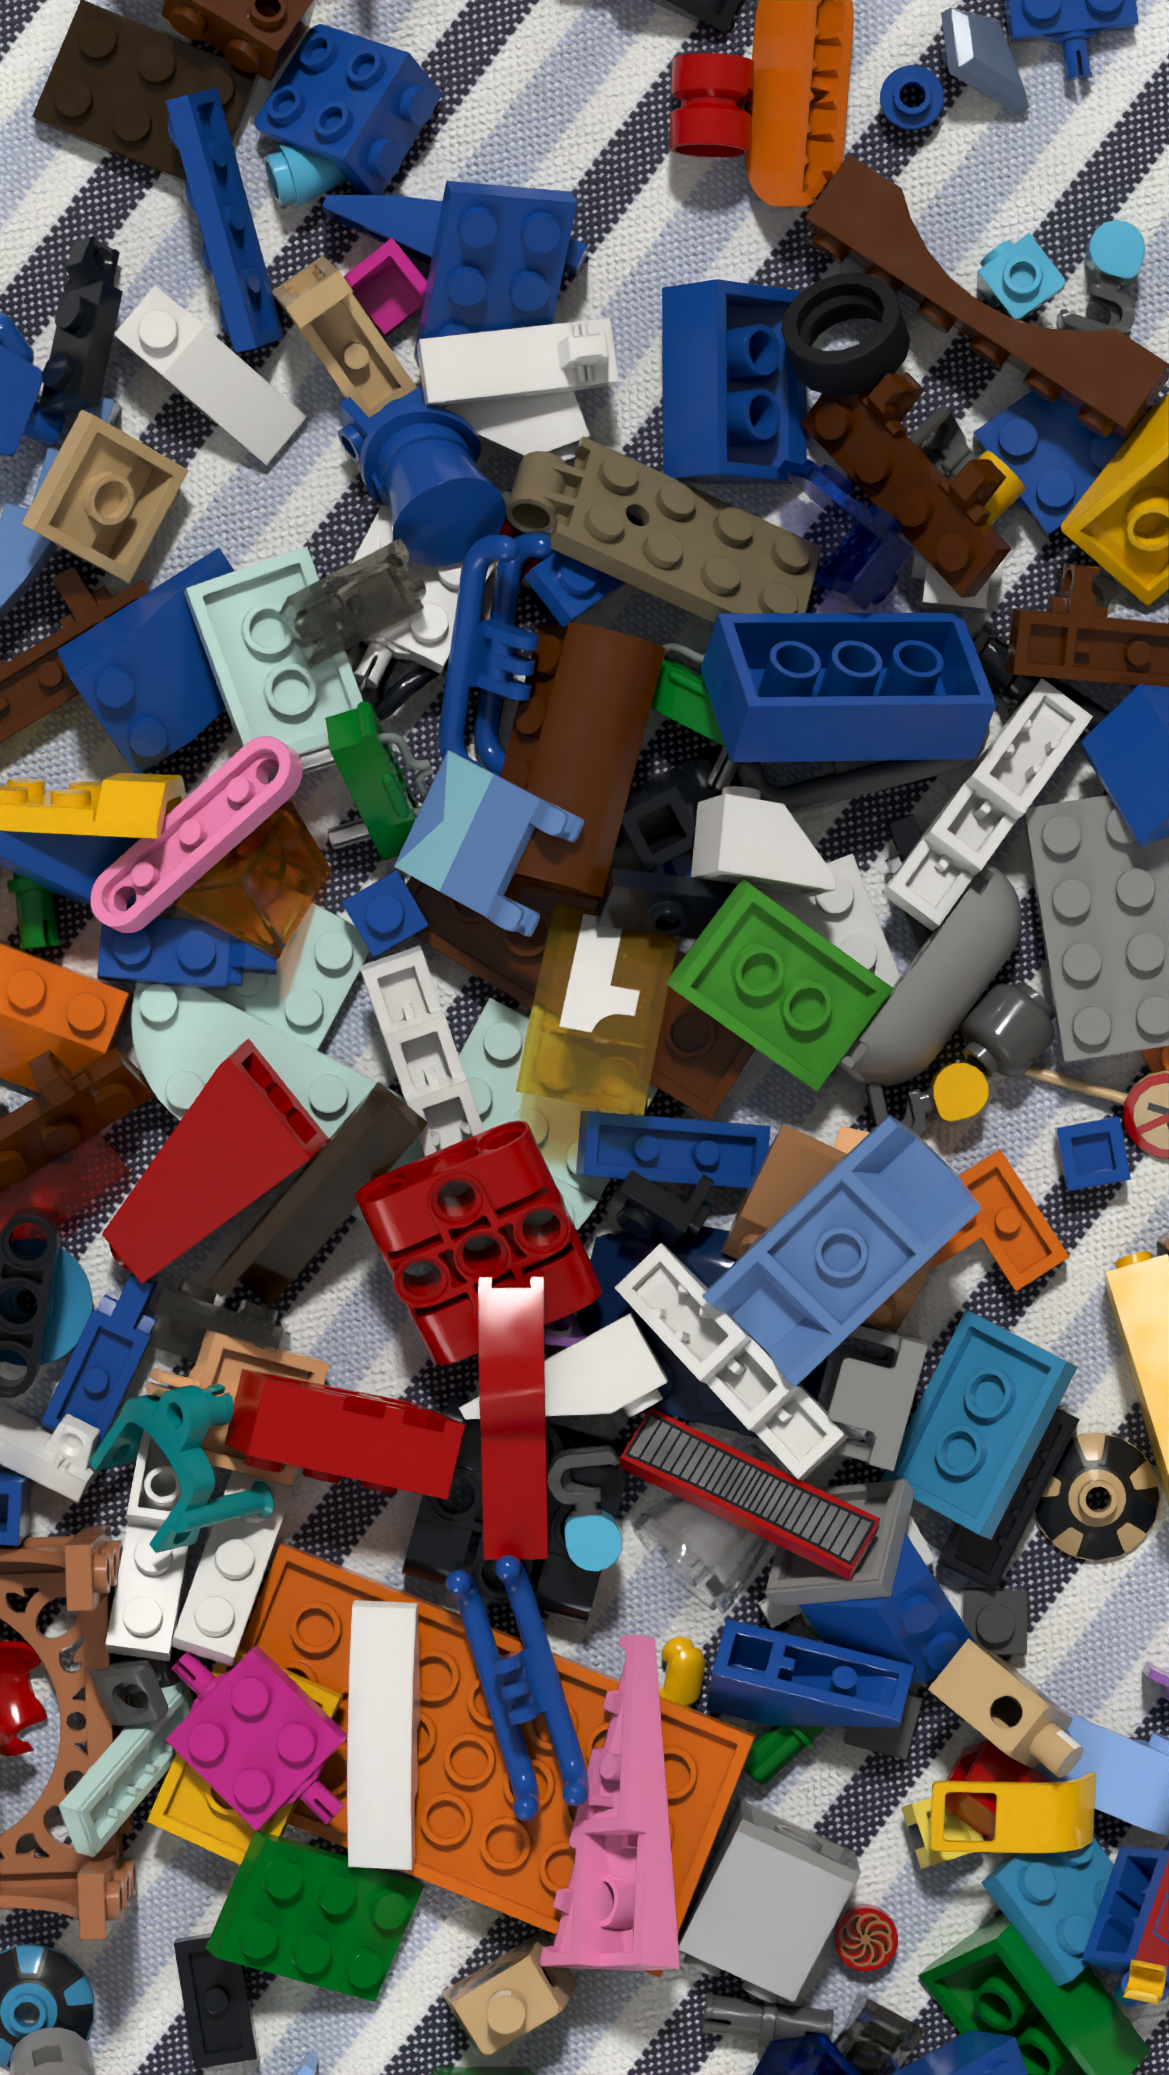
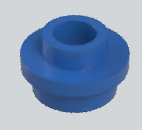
[880,65,944,131]

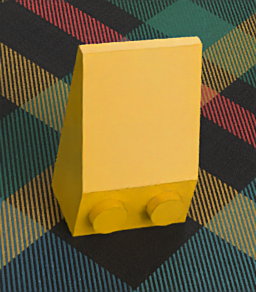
[1061,394,1169,607]

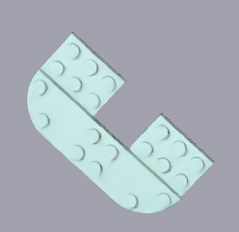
[131,856,658,1251]

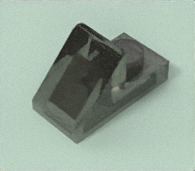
[814,1992,924,2075]

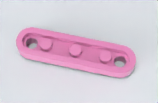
[90,736,303,933]

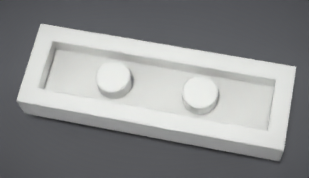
[171,1470,294,1666]

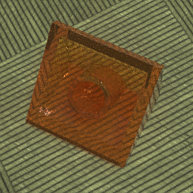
[172,800,331,959]

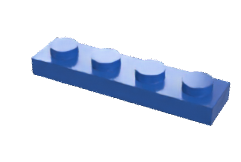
[166,87,285,353]

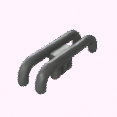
[736,725,990,813]

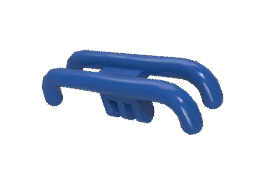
[438,532,554,776]
[445,1555,589,1821]

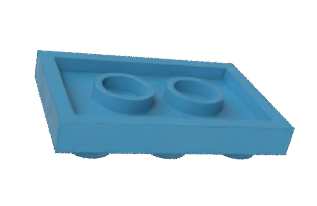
[880,1310,1078,1539]

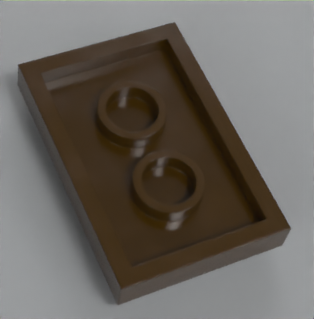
[32,0,259,184]

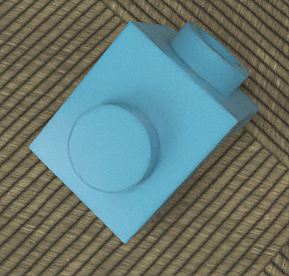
[977,233,1065,321]

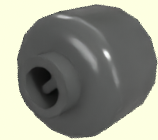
[960,982,1055,1078]

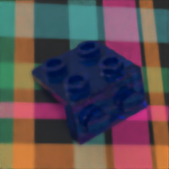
[777,459,913,611]

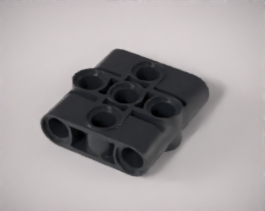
[402,1395,629,1624]

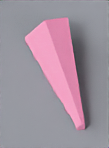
[540,1634,680,1971]

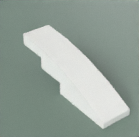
[881,678,1093,931]
[359,945,484,1197]
[615,1243,850,1481]
[347,1600,421,1870]

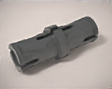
[702,1992,834,2051]

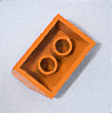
[0,942,134,1094]

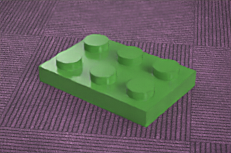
[666,878,894,1092]

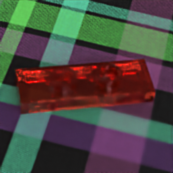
[0,1131,131,1240]

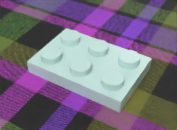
[183,546,363,753]

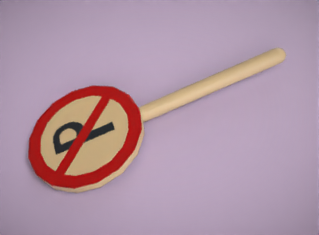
[1023,1065,1169,1159]

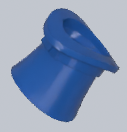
[360,404,506,567]

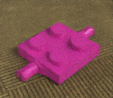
[165,1645,348,1831]

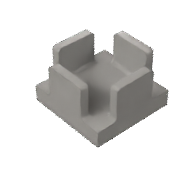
[824,1323,928,1471]

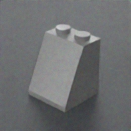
[678,1799,861,2003]

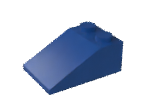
[57,547,235,773]

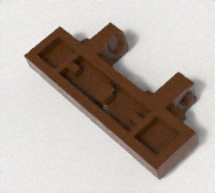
[801,372,1012,598]
[1006,564,1169,687]
[0,566,150,744]
[0,1047,155,1193]

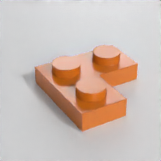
[930,1149,1070,1291]

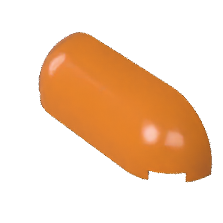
[745,0,854,208]

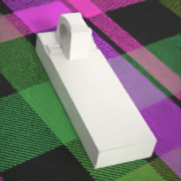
[417,318,619,406]
[0,1403,100,1502]

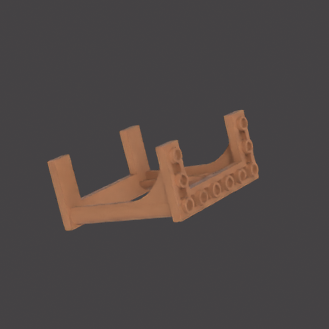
[0,1525,136,1940]

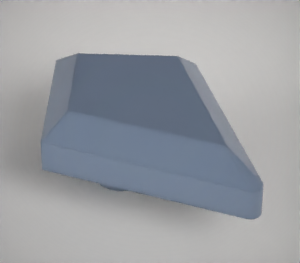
[941,8,1029,115]

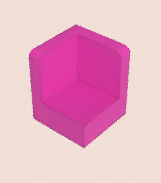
[344,238,427,337]

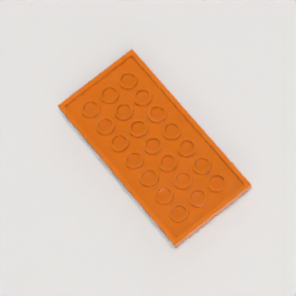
[239,1543,756,1978]

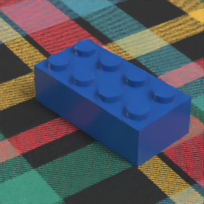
[700,613,996,762]

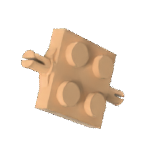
[146,1328,330,1486]

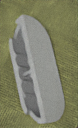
[836,862,1022,1086]

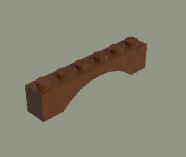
[805,154,1169,440]

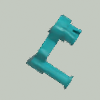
[89,1384,274,1553]

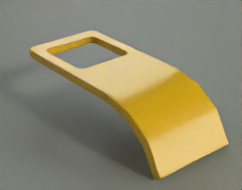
[930,1772,1096,1853]

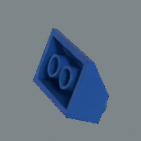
[662,279,807,484]

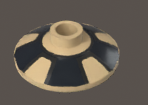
[1034,1433,1160,1560]

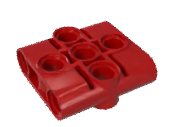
[355,1120,602,1365]

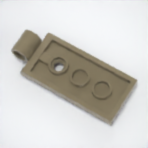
[506,436,822,623]

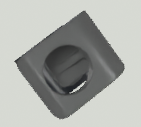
[90,1621,187,1726]

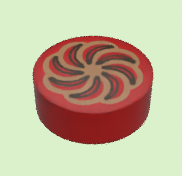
[834,1904,898,1972]

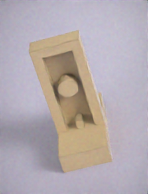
[272,255,417,417]

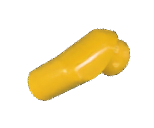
[659,1636,706,1707]

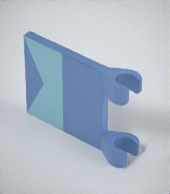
[394,750,584,937]

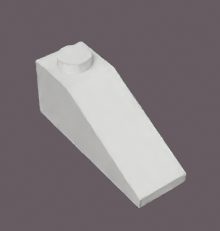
[114,285,308,466]
[459,1313,668,1419]

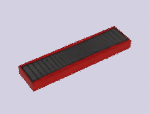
[620,1407,880,1580]

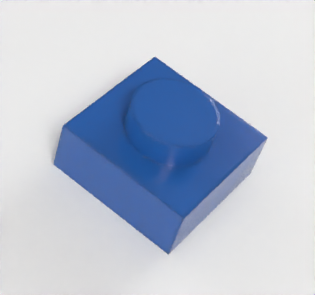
[341,870,430,959]
[1054,1116,1131,1191]

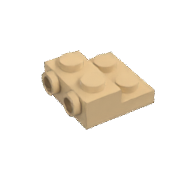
[21,410,189,583]

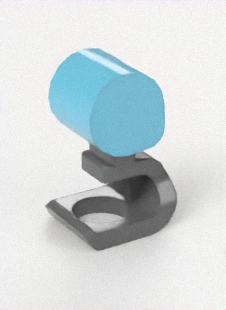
[1057,220,1145,335]
[547,1445,623,1572]

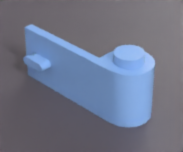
[1033,1711,1169,1836]

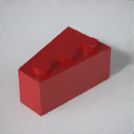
[224,1369,465,1500]

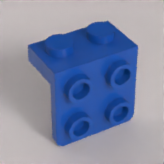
[254,24,443,195]

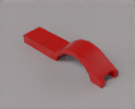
[478,1272,548,1560]

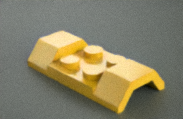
[0,773,187,839]

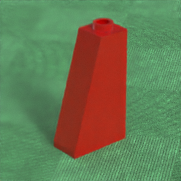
[102,1038,329,1284]

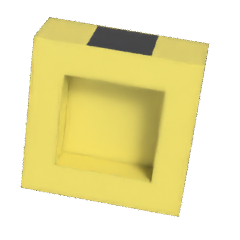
[901,1798,984,1869]

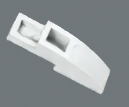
[105,1397,192,1661]

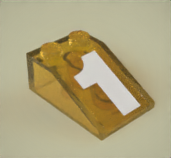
[516,903,679,1116]

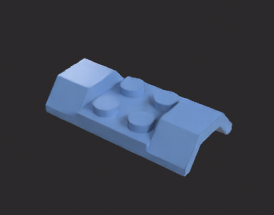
[702,1115,982,1388]

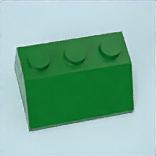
[918,1913,1151,2075]

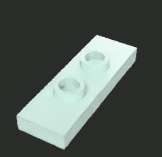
[58,1680,194,1857]

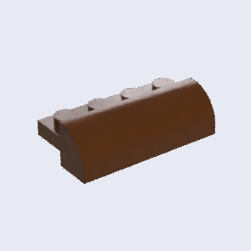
[500,622,666,898]

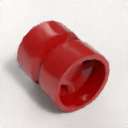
[669,53,754,158]

